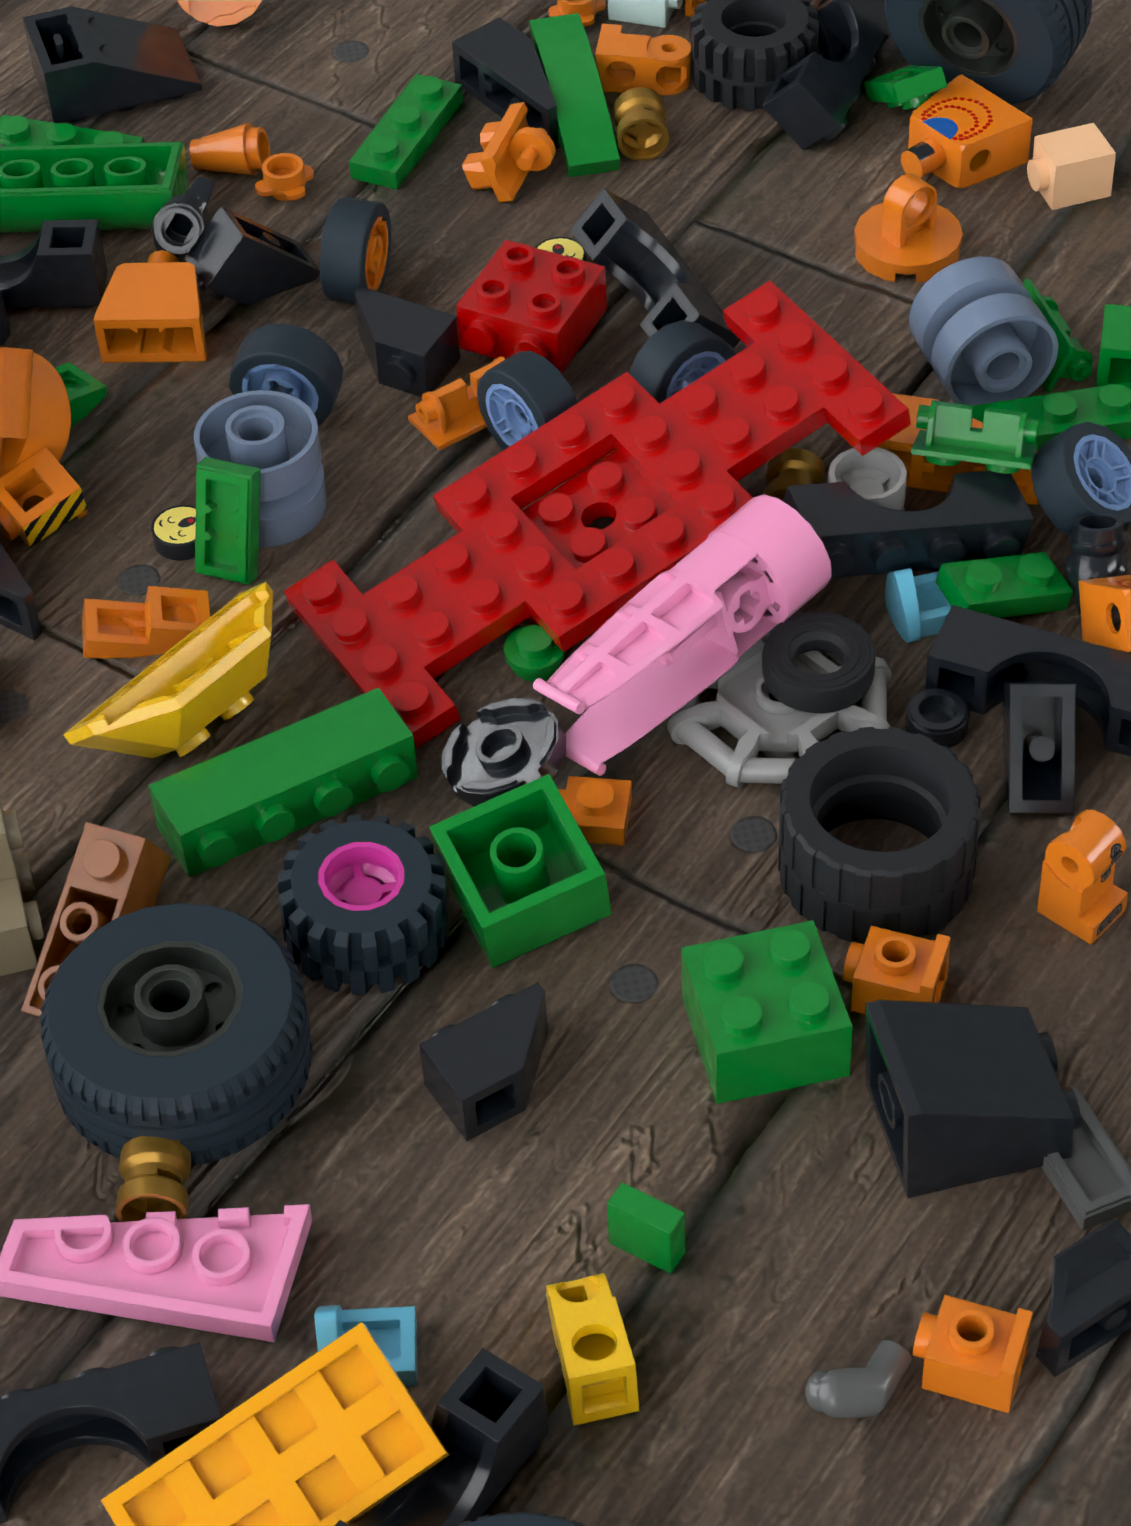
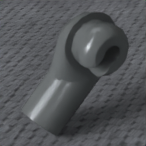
[805,1340,912,1418]

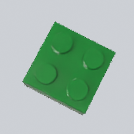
[429,774,612,968]
[681,920,853,1104]

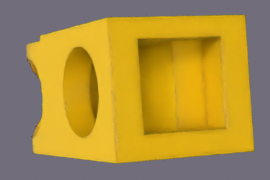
[546,1273,639,1426]

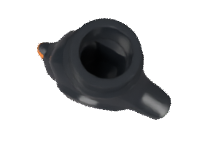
[151,176,214,260]
[1066,513,1127,615]

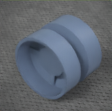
[909,257,1058,406]
[194,390,327,547]

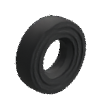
[762,612,876,713]

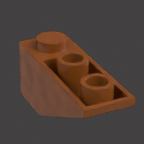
[21,822,171,1017]

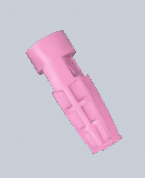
[533,494,832,776]

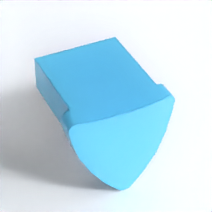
[885,568,951,643]
[314,1305,417,1387]

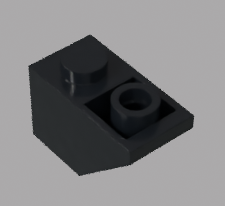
[419,982,548,1142]

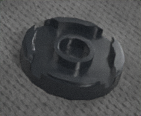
[442,698,566,807]

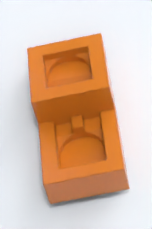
[81,586,210,659]

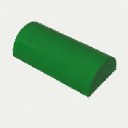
[0,142,187,233]

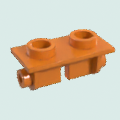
[408,357,505,451]

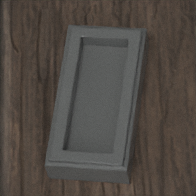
[1041,1087,1131,1231]

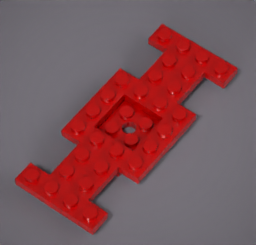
[283,281,911,749]

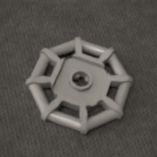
[667,624,892,788]

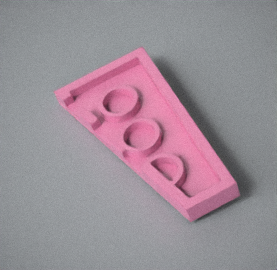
[0,1204,313,1342]

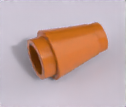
[190,123,271,175]

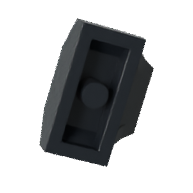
[1036,1219,1131,1377]

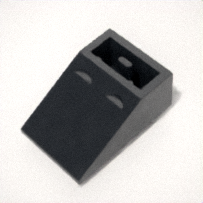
[23,6,202,123]

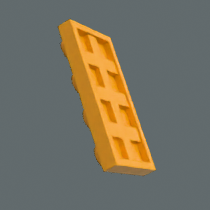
[100,1322,449,1526]

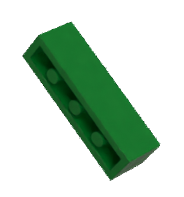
[148,687,418,877]

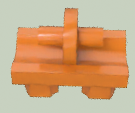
[462,102,556,203]

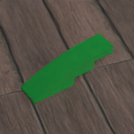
[529,13,620,178]

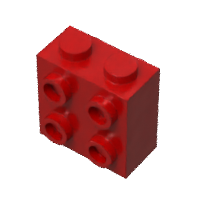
[456,240,607,374]

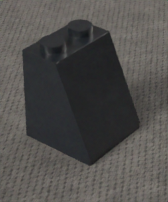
[866,1000,1081,1199]

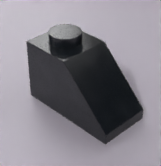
[185,206,320,305]
[354,286,460,397]
[1003,682,1076,813]

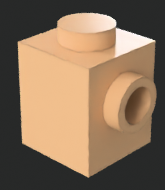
[1027,123,1116,210]

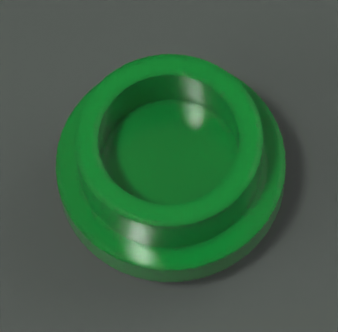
[504,625,566,681]

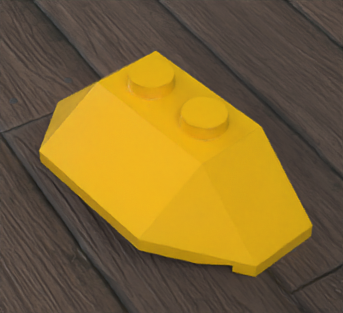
[63,582,273,758]

